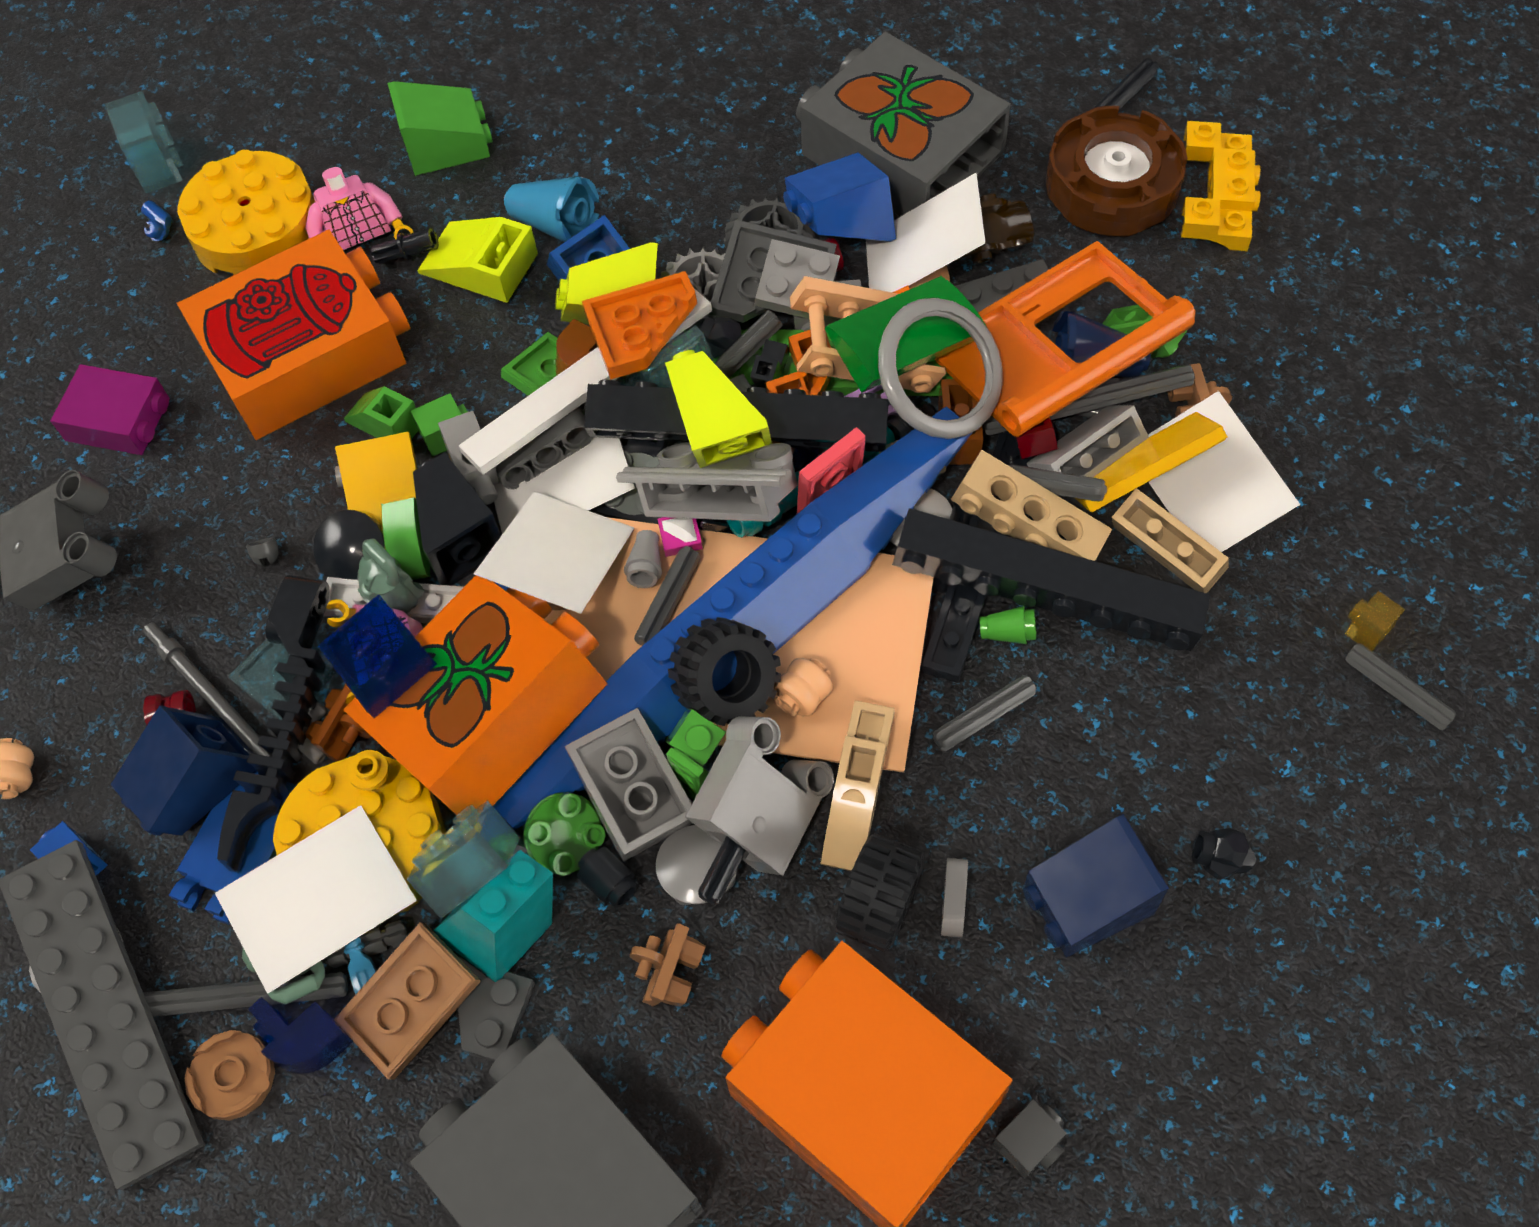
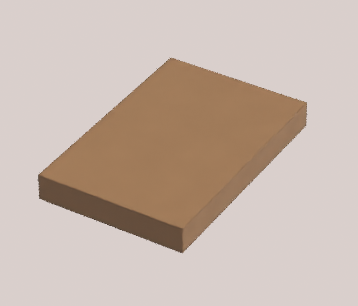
[334,922,481,1080]

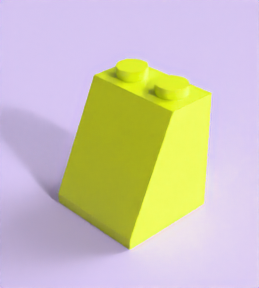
[555,242,658,324]
[665,350,772,468]

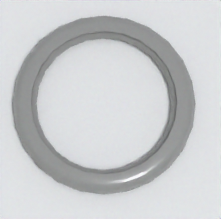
[878,297,1003,439]

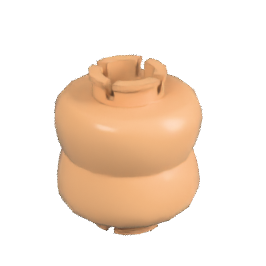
[773,658,832,716]
[0,738,34,799]

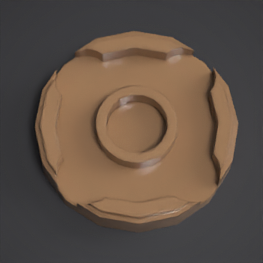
[184,1030,275,1121]

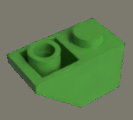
[344,386,418,439]

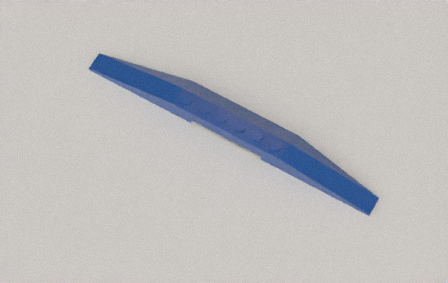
[492,406,973,830]

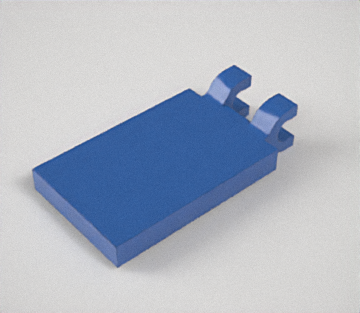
[168,770,297,925]

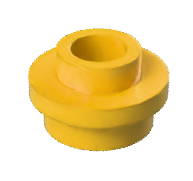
[347,750,389,791]

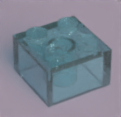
[104,91,183,194]
[407,800,519,918]

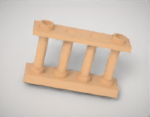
[790,276,946,393]

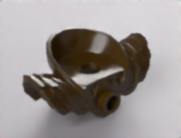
[951,194,1034,264]

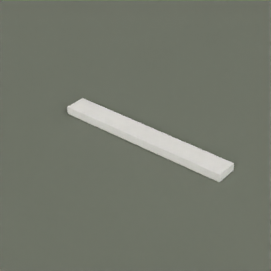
[458,288,712,475]

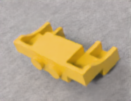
[1181,121,1260,251]

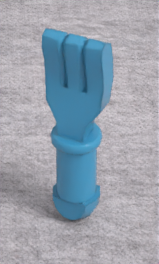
[344,937,377,995]

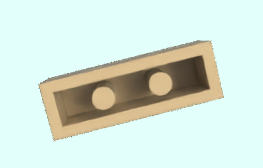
[1111,488,1229,593]

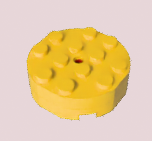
[177,150,315,275]
[273,755,448,916]

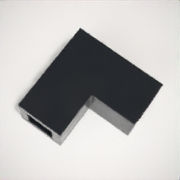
[750,339,790,388]

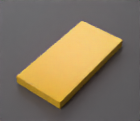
[1075,412,1227,512]

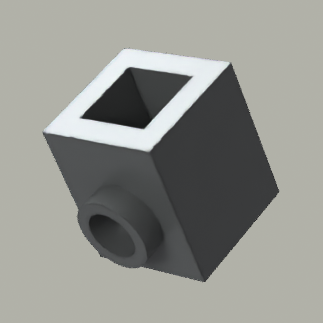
[992,1099,1067,1179]

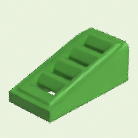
[666,747,709,801]

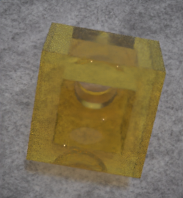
[1345,591,1405,651]

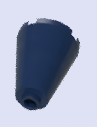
[1052,310,1151,378]

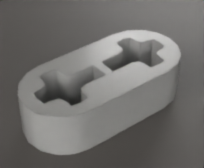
[941,857,968,938]

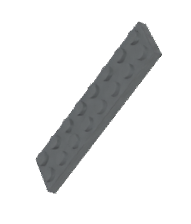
[0,840,205,1190]

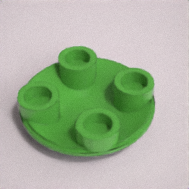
[524,792,605,876]

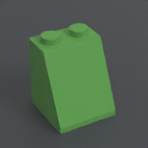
[388,81,493,176]

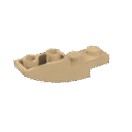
[821,700,895,871]

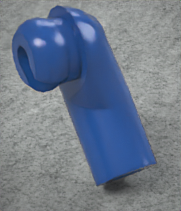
[141,200,172,241]

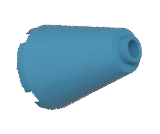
[504,176,599,242]

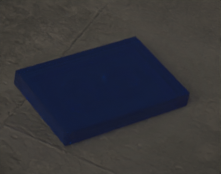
[318,595,437,718]

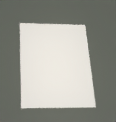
[866,173,986,293]
[1148,391,1300,552]
[494,437,635,534]
[474,491,634,614]
[215,805,417,994]

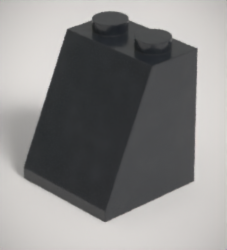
[413,452,501,586]

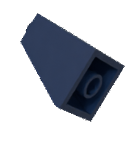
[111,705,256,836]
[1023,814,1169,958]

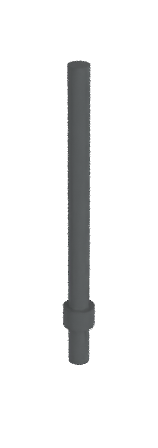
[143,622,269,756]

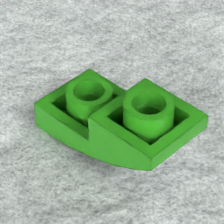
[381,498,430,580]

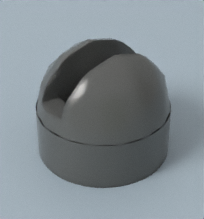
[246,537,279,566]

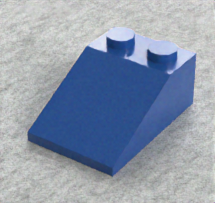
[546,215,630,282]

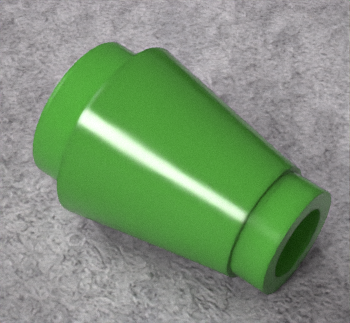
[980,606,1037,644]

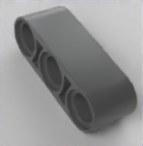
[495,406,593,490]

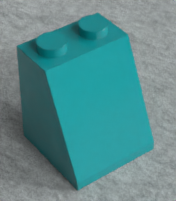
[433,850,553,982]

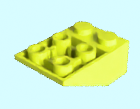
[417,217,538,303]

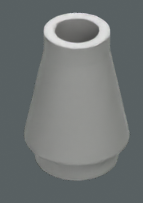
[624,530,662,588]

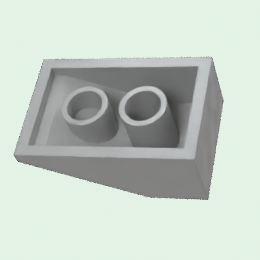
[565,708,693,862]

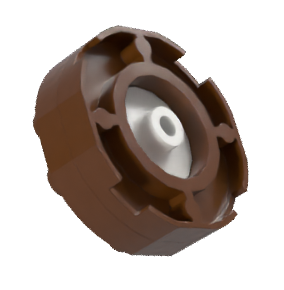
[1046,106,1187,236]

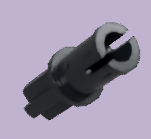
[370,227,439,264]

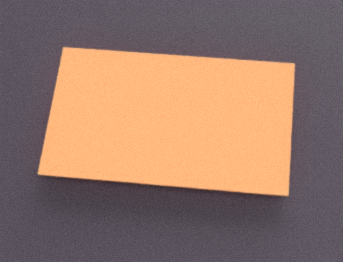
[544,517,934,773]

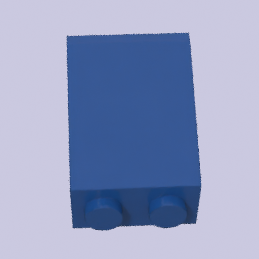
[783,152,896,241]

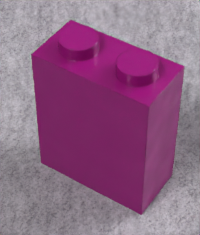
[50,364,170,455]

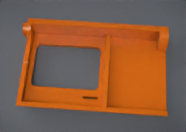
[935,241,1195,437]

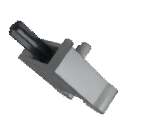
[685,716,834,905]

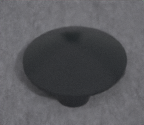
[313,510,385,580]

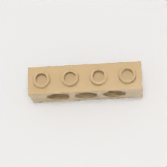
[951,450,1112,561]

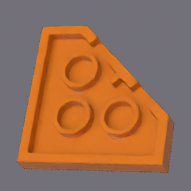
[582,271,697,380]

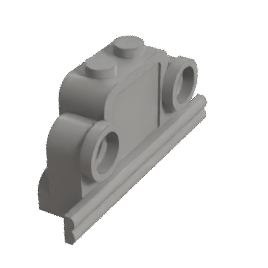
[616,442,798,522]

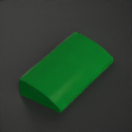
[824,276,988,393]

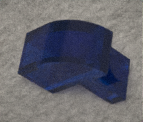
[248,997,354,1074]

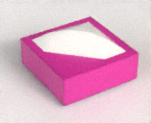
[657,517,703,557]

